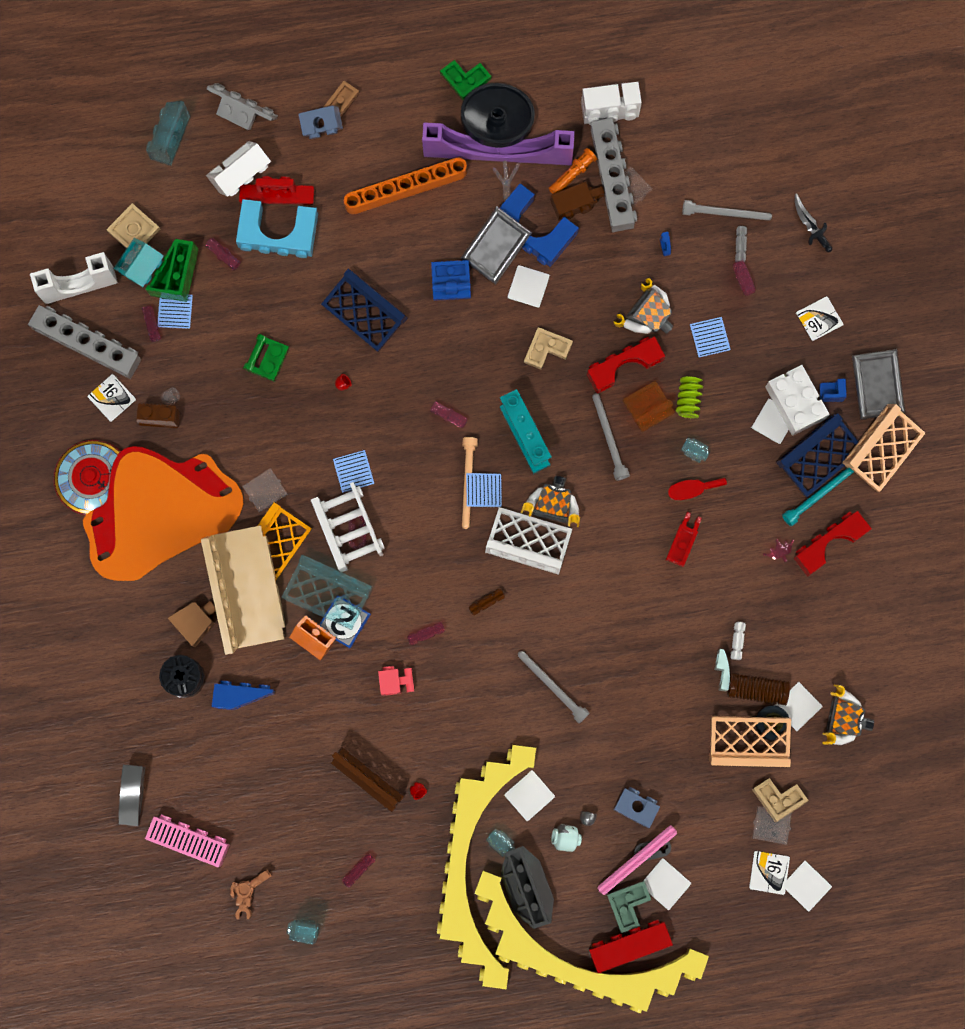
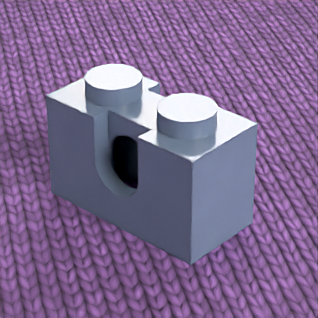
[299,105,343,139]
[613,787,660,828]

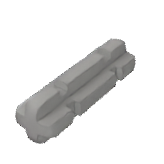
[735,226,747,263]

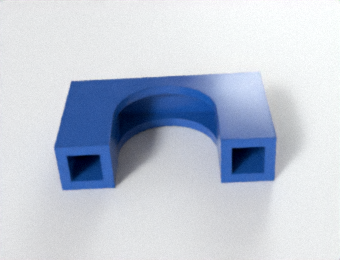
[500,184,579,267]

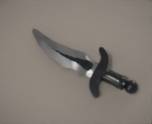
[795,194,832,253]

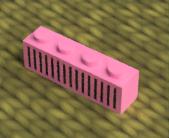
[145,814,230,868]

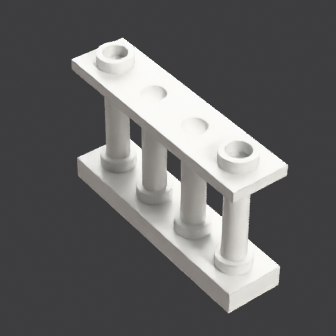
[311,482,385,573]

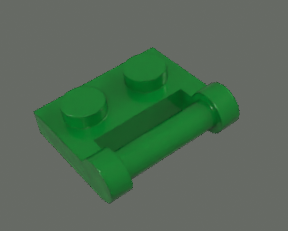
[243,334,290,382]

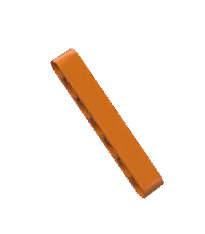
[344,157,467,214]

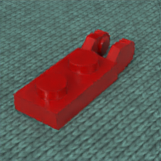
[666,512,702,567]

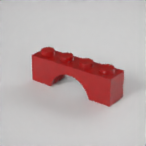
[587,336,665,394]
[794,511,872,577]

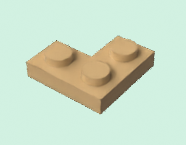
[524,327,573,370]
[752,778,809,823]

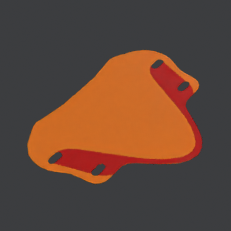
[83,446,243,581]

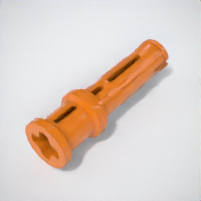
[548,148,597,194]

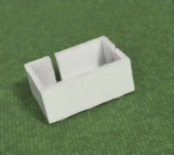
[581,82,642,125]
[206,141,271,197]
[765,365,829,436]

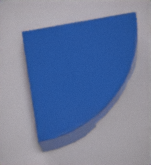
[660,232,671,256]

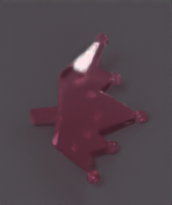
[763,539,794,563]

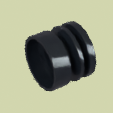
[159,655,206,699]

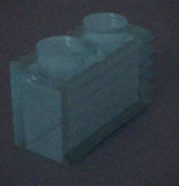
[287,918,320,945]

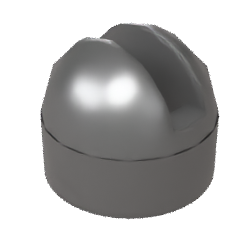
[580,811,597,826]

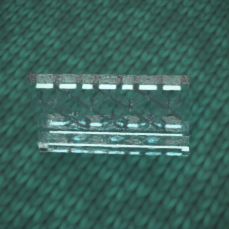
[282,555,372,630]

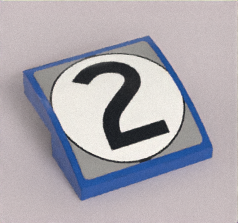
[319,595,371,648]

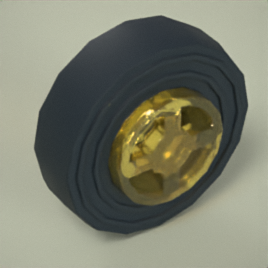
[755,705,789,741]

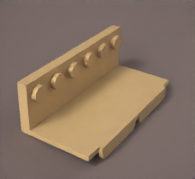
[201,525,286,655]

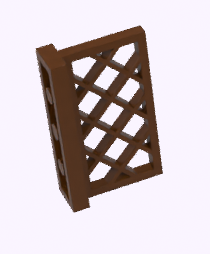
[331,748,404,812]

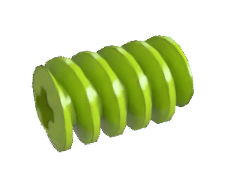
[676,376,703,418]

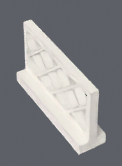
[485,507,572,575]

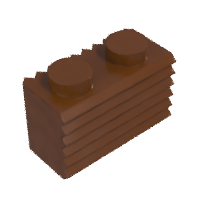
[136,403,180,428]

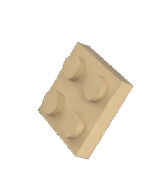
[107,203,160,249]

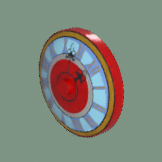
[54,440,120,515]

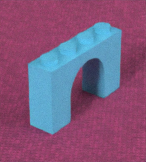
[236,199,318,258]

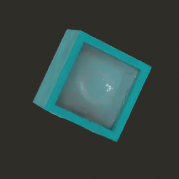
[113,237,163,287]

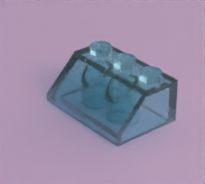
[146,101,190,166]

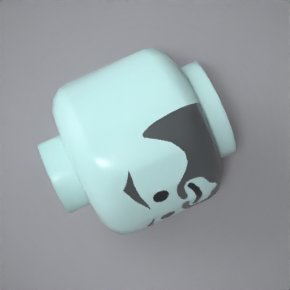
[551,824,582,852]

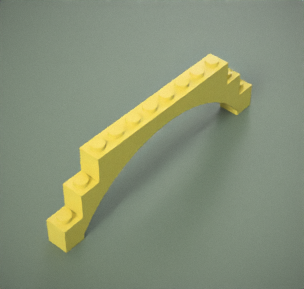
[437,745,536,989]
[475,871,709,1013]

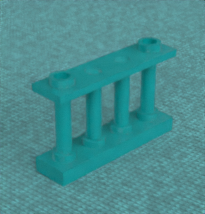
[499,389,552,474]

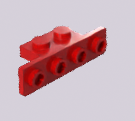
[239,176,314,205]

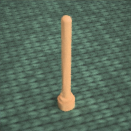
[462,437,478,529]

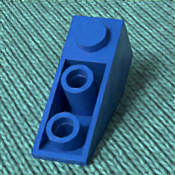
[212,681,275,710]

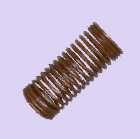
[727,673,790,706]

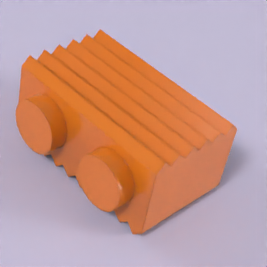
[289,616,336,661]

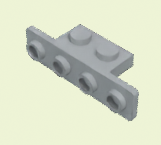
[207,83,278,130]

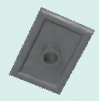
[461,206,532,285]
[852,349,905,420]

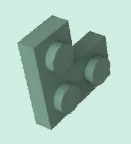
[607,881,651,933]

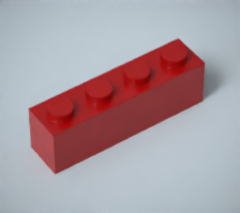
[589,919,673,973]

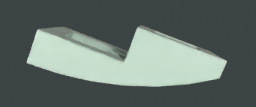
[714,649,730,692]

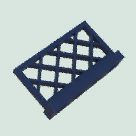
[321,269,408,352]
[776,413,858,497]

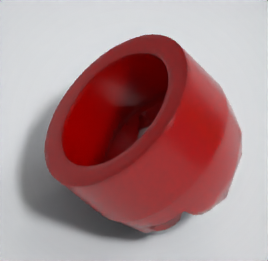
[335,374,352,391]
[409,782,427,800]

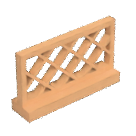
[842,404,925,492]
[709,716,791,767]

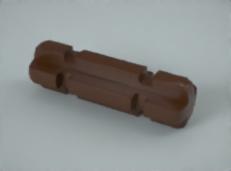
[469,589,505,615]

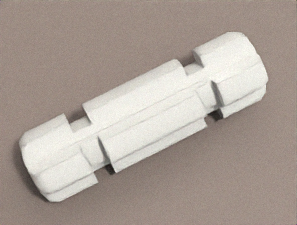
[731,622,746,660]

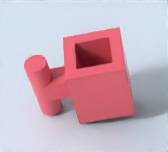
[378,666,414,696]

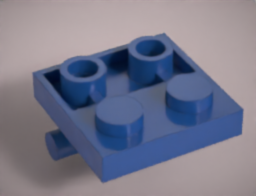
[431,260,471,301]

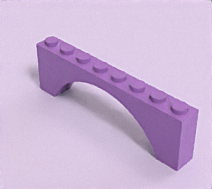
[422,123,574,165]

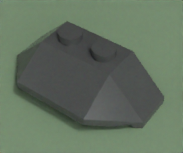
[501,846,554,929]

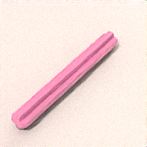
[598,825,677,895]

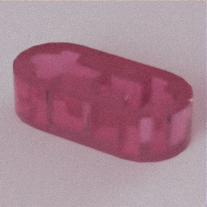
[733,260,755,296]
[349,515,367,550]

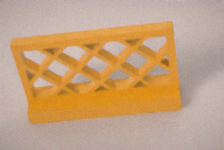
[258,502,312,580]

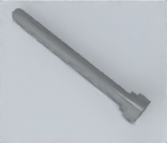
[682,200,772,220]
[592,393,630,481]
[518,651,590,724]

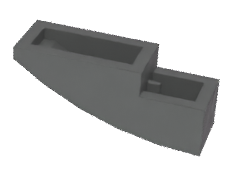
[119,764,145,826]

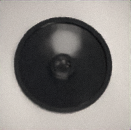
[460,83,535,148]

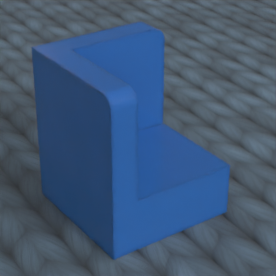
[819,379,846,402]

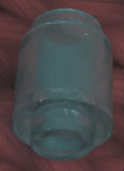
[680,437,710,463]
[486,828,515,857]

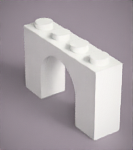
[30,252,118,304]

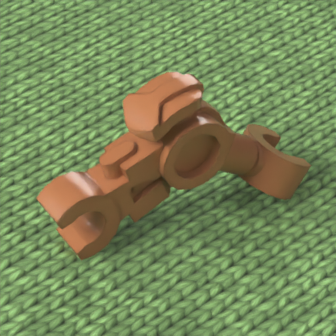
[230,870,272,919]

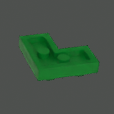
[440,60,492,100]

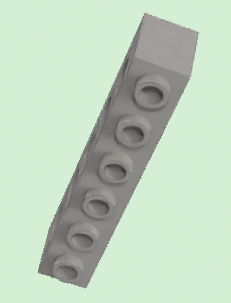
[590,117,637,232]
[28,305,141,379]

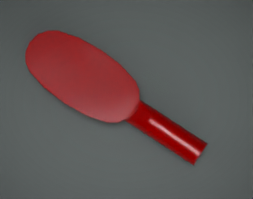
[668,478,727,500]

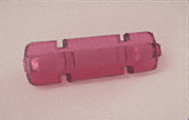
[142,305,161,342]
[407,622,445,645]
[342,854,375,888]

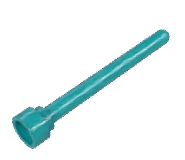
[782,468,854,527]

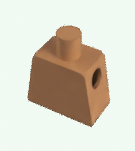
[168,601,216,648]

